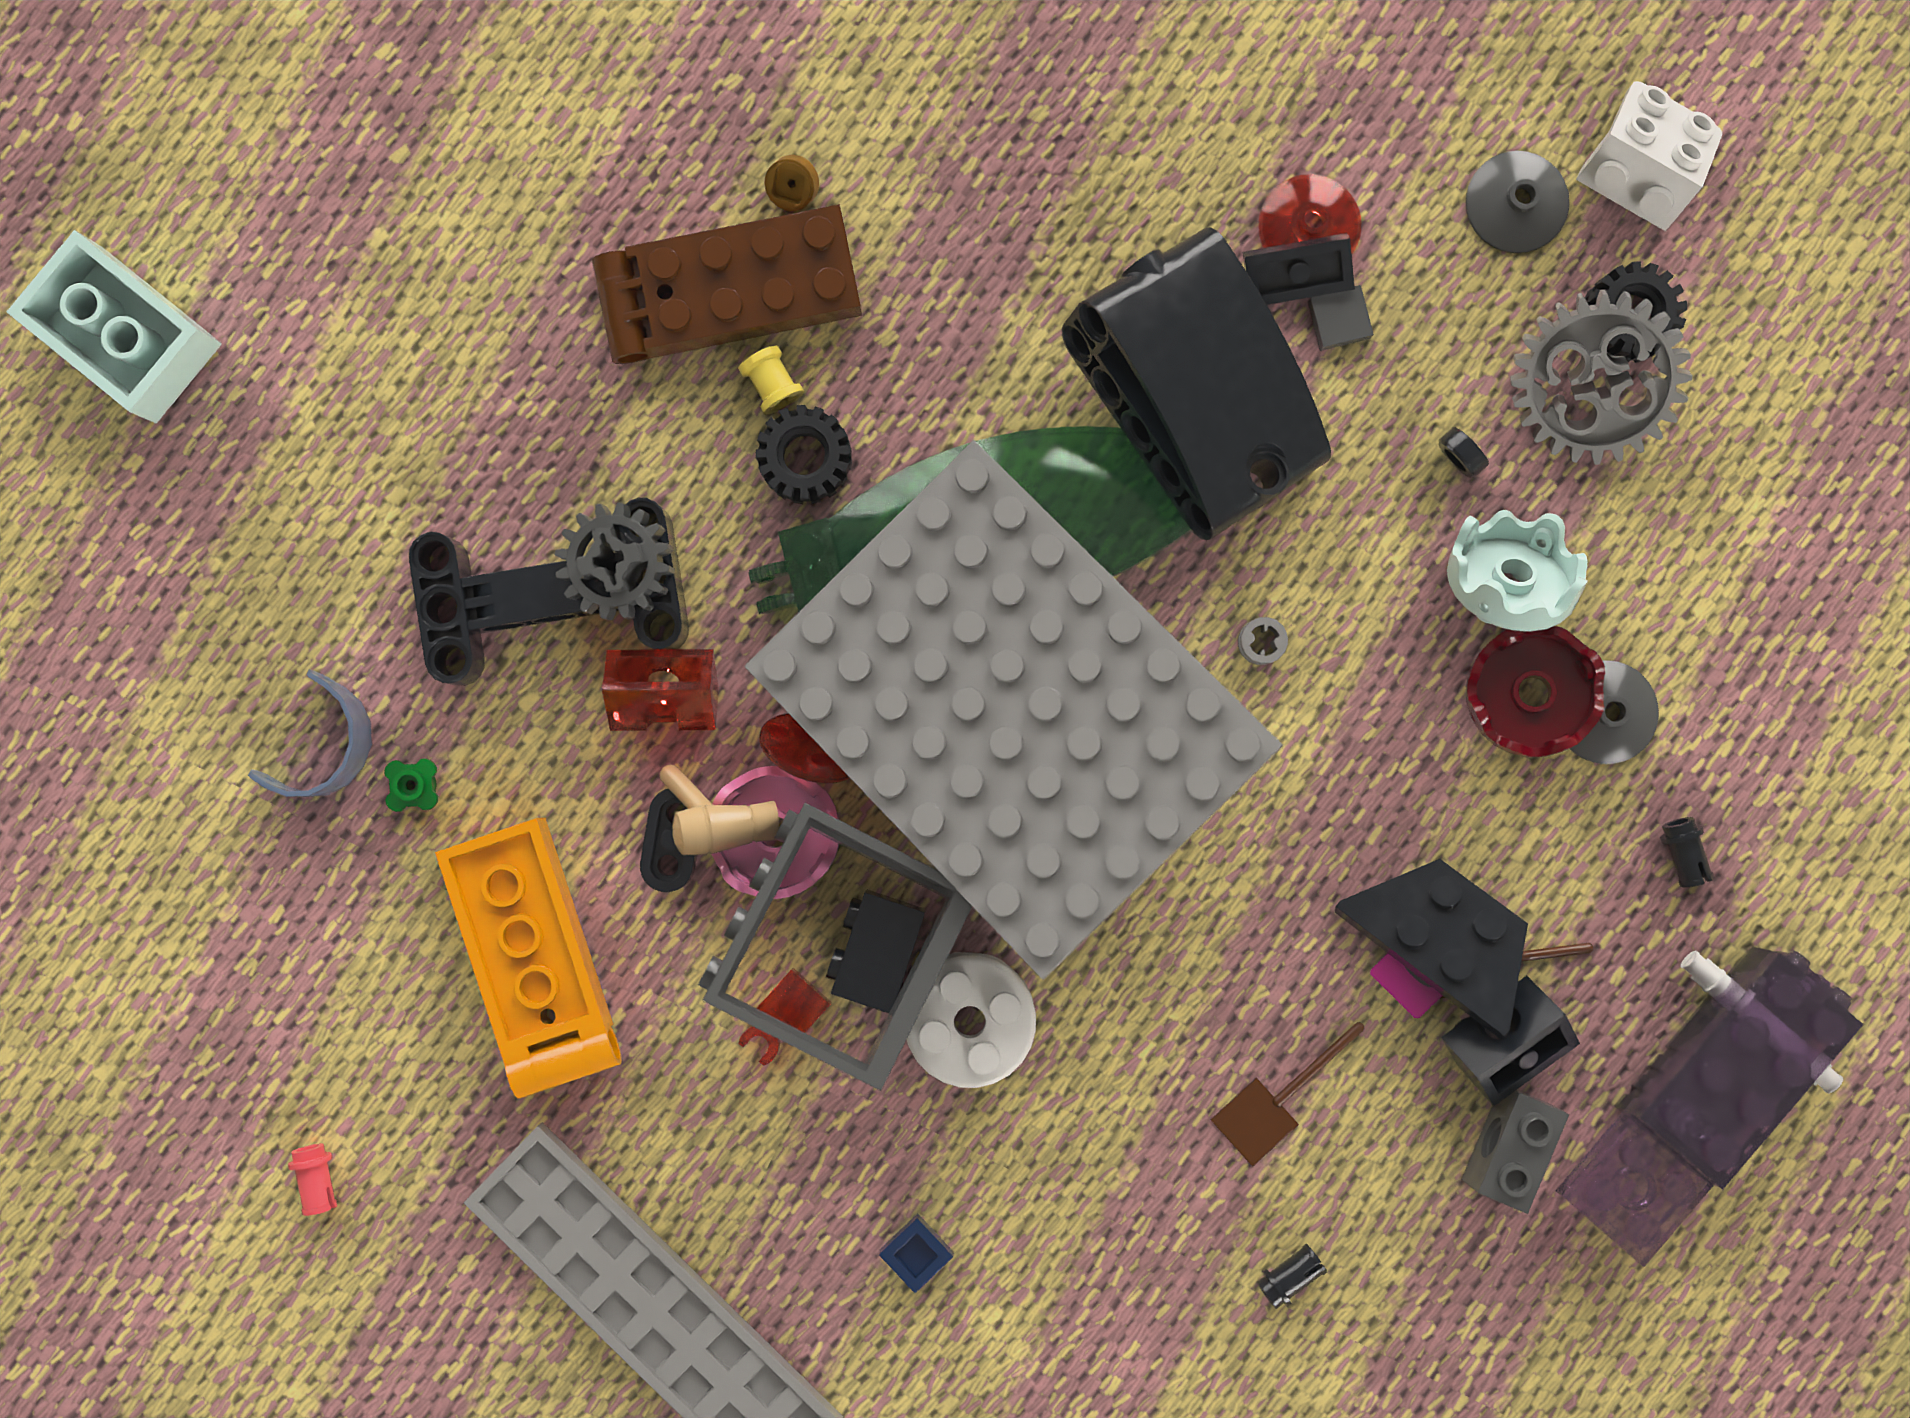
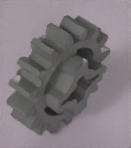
[555,502,675,621]

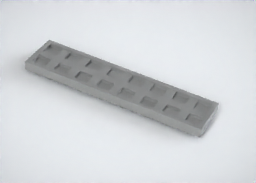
[464,1122,844,1418]

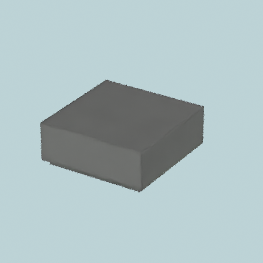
[1307,285,1374,351]

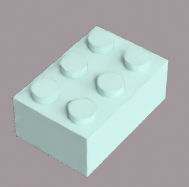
[6,230,222,423]

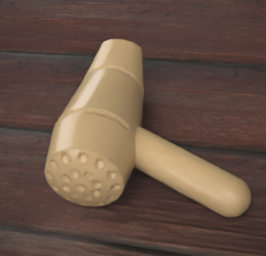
[660,765,779,855]

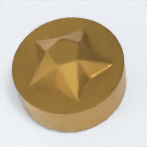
[764,155,819,211]

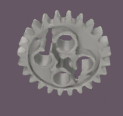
[1510,290,1693,465]

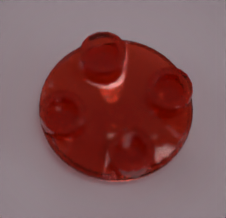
[759,713,850,783]

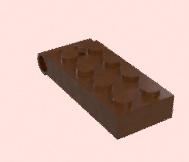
[592,204,862,364]

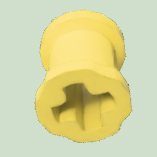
[738,345,804,415]

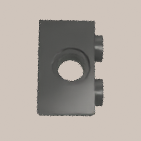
[1461,1090,1569,1214]

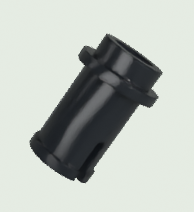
[1660,817,1715,888]
[1256,1244,1327,1309]

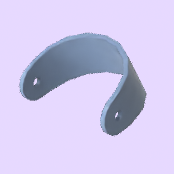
[248,669,372,797]

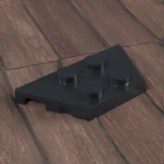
[1335,859,1528,1040]

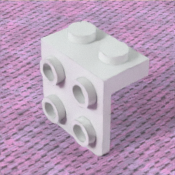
[1576,81,1722,231]

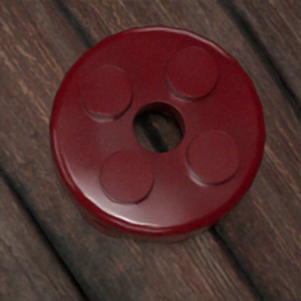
[1466,626,1605,757]

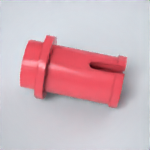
[288,1143,338,1216]

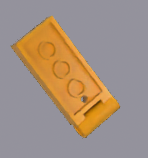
[435,817,622,1099]

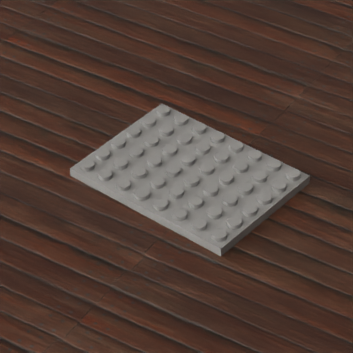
[744,440,1283,980]

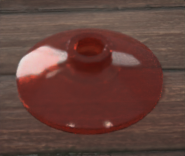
[1258,174,1362,254]

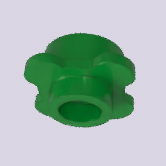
[384,759,439,812]

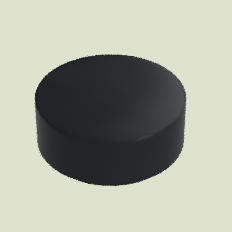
[1438,427,1489,478]

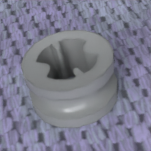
[1238,617,1288,665]

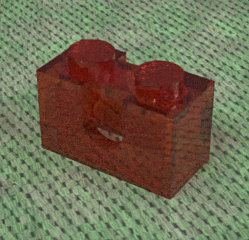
[602,649,719,731]

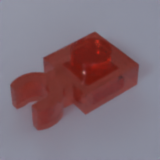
[738,968,832,1066]

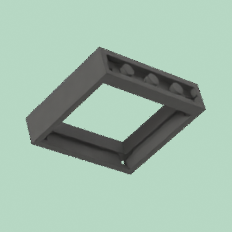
[698,803,972,1091]

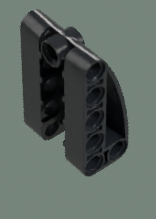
[1061,227,1331,541]

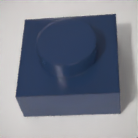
[879,1213,954,1293]

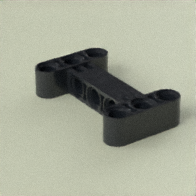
[409,498,689,686]

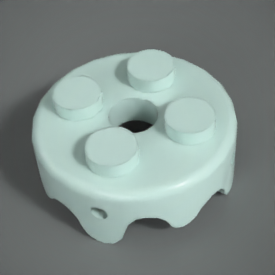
[1447,510,1588,631]

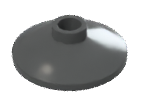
[1466,151,1569,253]
[1570,660,1659,764]

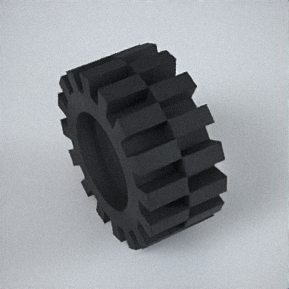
[1585,262,1688,363]
[756,405,852,504]

